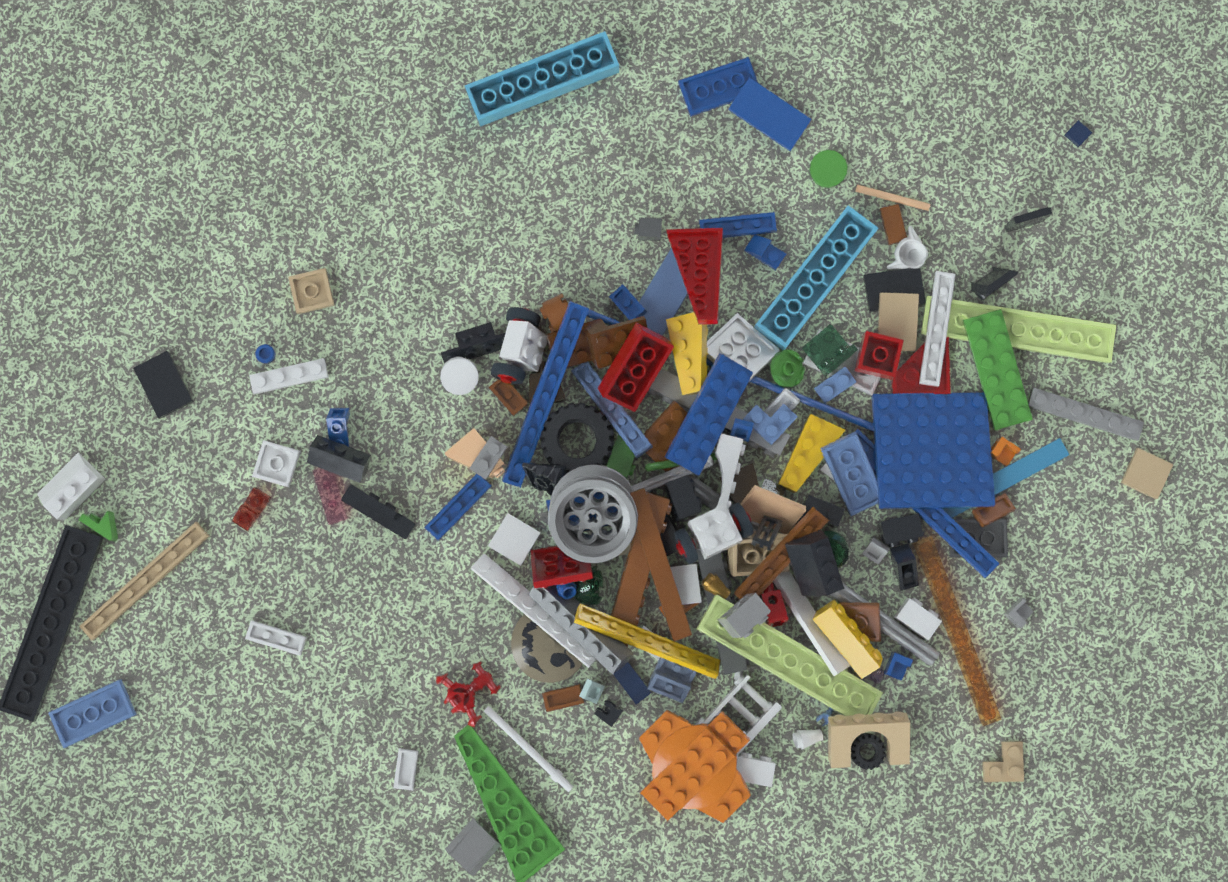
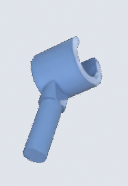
[816,708,834,726]

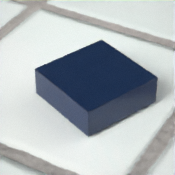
[1064,120,1092,147]

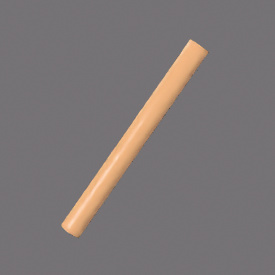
[855,184,930,211]

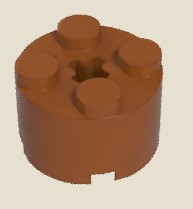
[540,293,568,332]

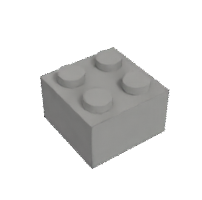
[718,593,771,638]

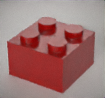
[854,331,904,380]

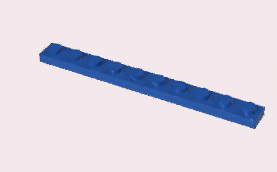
[502,301,589,488]
[855,429,1000,578]

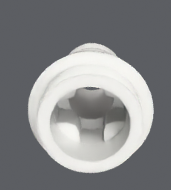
[793,729,823,750]

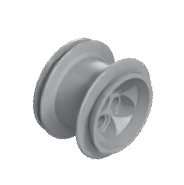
[548,465,638,563]

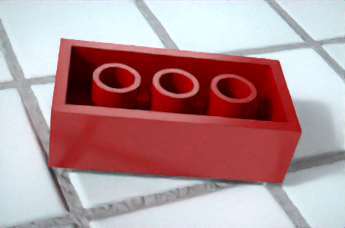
[597,322,674,412]

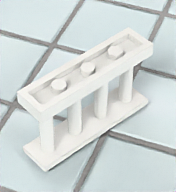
[695,674,782,756]

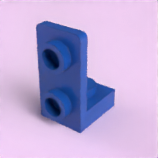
[326,408,350,447]

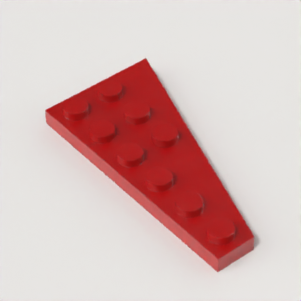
[666,228,723,325]

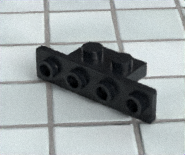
[441,322,506,364]
[341,484,415,539]

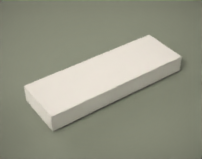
[245,620,307,656]

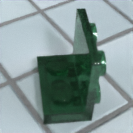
[802,324,858,377]

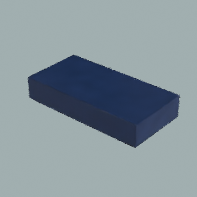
[613,662,651,705]

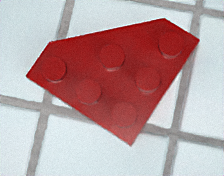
[891,337,951,394]

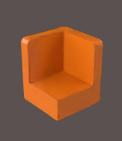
[991,437,1021,466]

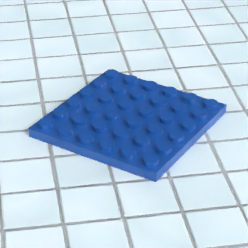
[871,393,995,509]

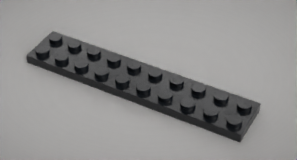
[0,525,104,722]

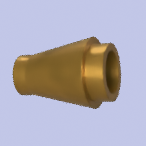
[701,573,731,599]

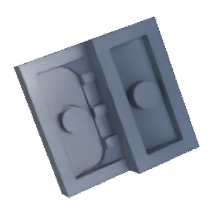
[647,657,697,703]

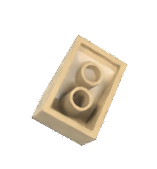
[727,531,789,577]

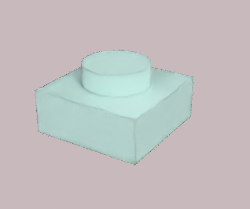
[579,678,605,704]

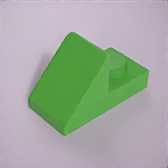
[78,511,118,542]

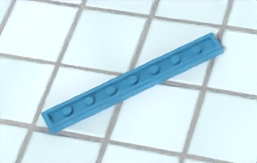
[942,438,1069,518]

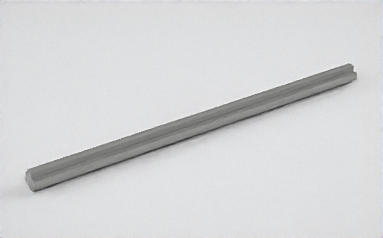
[688,474,940,666]

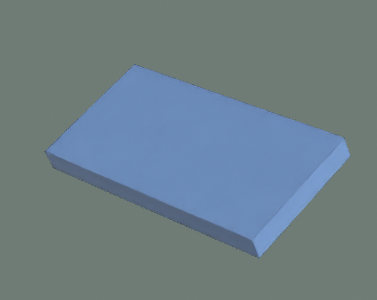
[820,432,878,516]
[48,679,137,748]

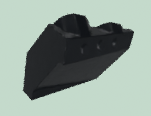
[971,267,1018,301]
[522,463,567,496]

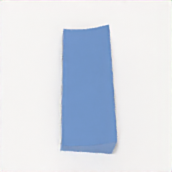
[628,248,688,336]

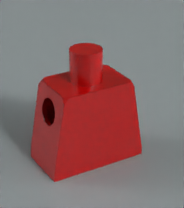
[760,582,788,627]

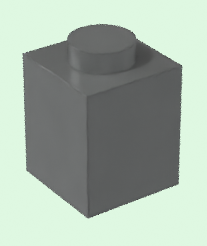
[634,218,662,241]

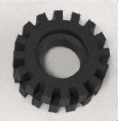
[851,733,887,770]

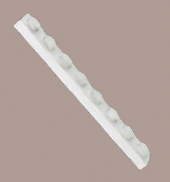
[471,554,597,668]

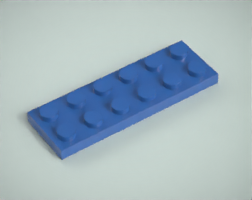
[665,353,753,476]

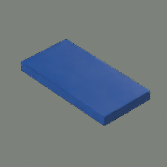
[678,57,758,117]
[728,77,812,151]

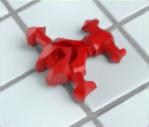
[436,661,501,727]

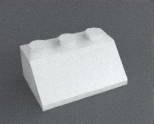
[37,453,105,521]

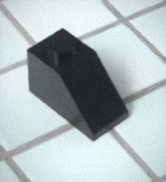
[890,544,919,591]

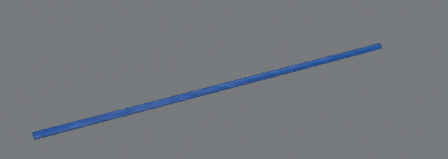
[586,309,874,432]

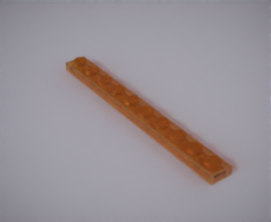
[913,536,1002,726]

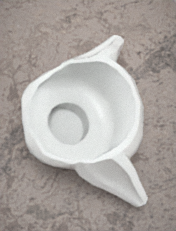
[887,226,928,269]

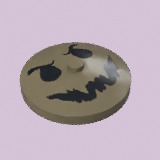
[511,614,583,683]

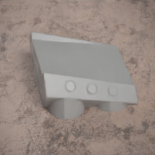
[445,818,501,876]

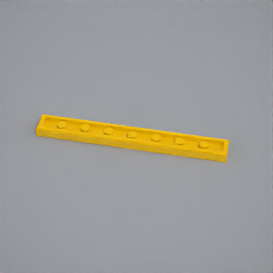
[574,604,720,679]

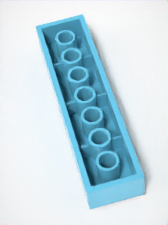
[465,31,619,127]
[754,205,878,350]

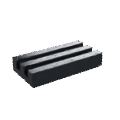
[752,515,783,550]

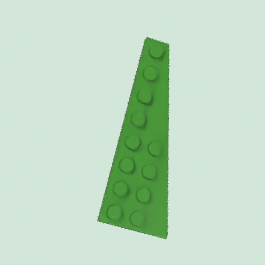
[454,725,565,882]

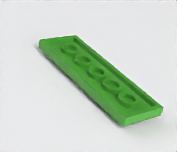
[963,309,1033,430]

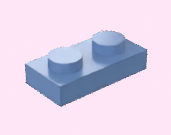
[814,366,857,404]

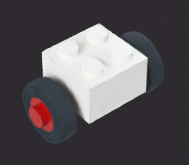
[491,307,547,384]
[674,503,754,564]

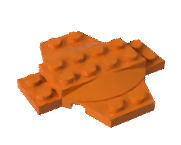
[639,710,751,823]

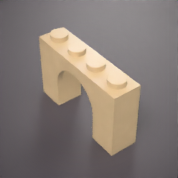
[828,712,910,768]

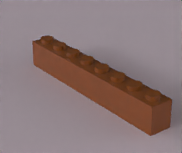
[611,492,672,647]

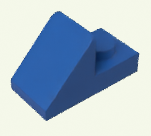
[744,235,786,271]

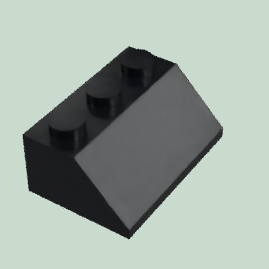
[785,529,844,596]

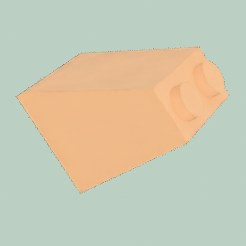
[444,428,507,479]

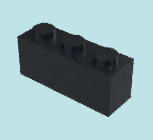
[307,435,371,483]

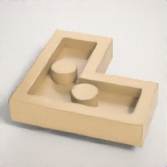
[983,741,1024,782]

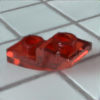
[232,487,272,531]

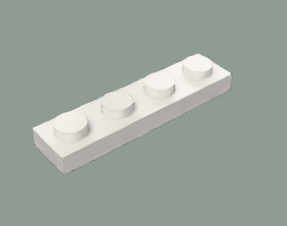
[249,358,329,394]

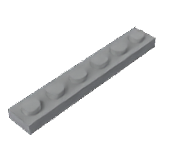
[1028,388,1144,441]

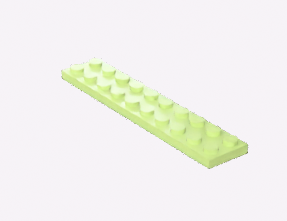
[921,296,1116,363]
[696,594,883,716]

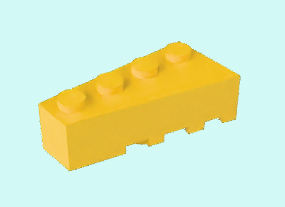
[666,312,708,396]
[777,414,845,493]

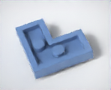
[743,404,798,445]

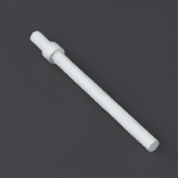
[484,706,574,792]

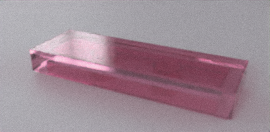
[312,468,348,525]

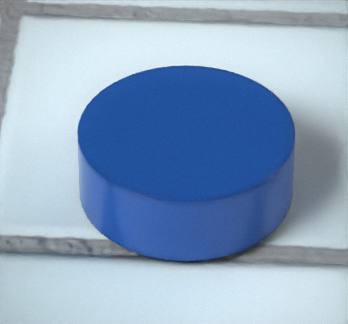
[255,344,276,364]

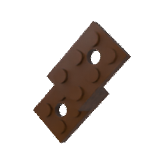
[546,316,648,369]

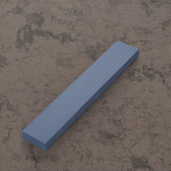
[571,362,653,458]

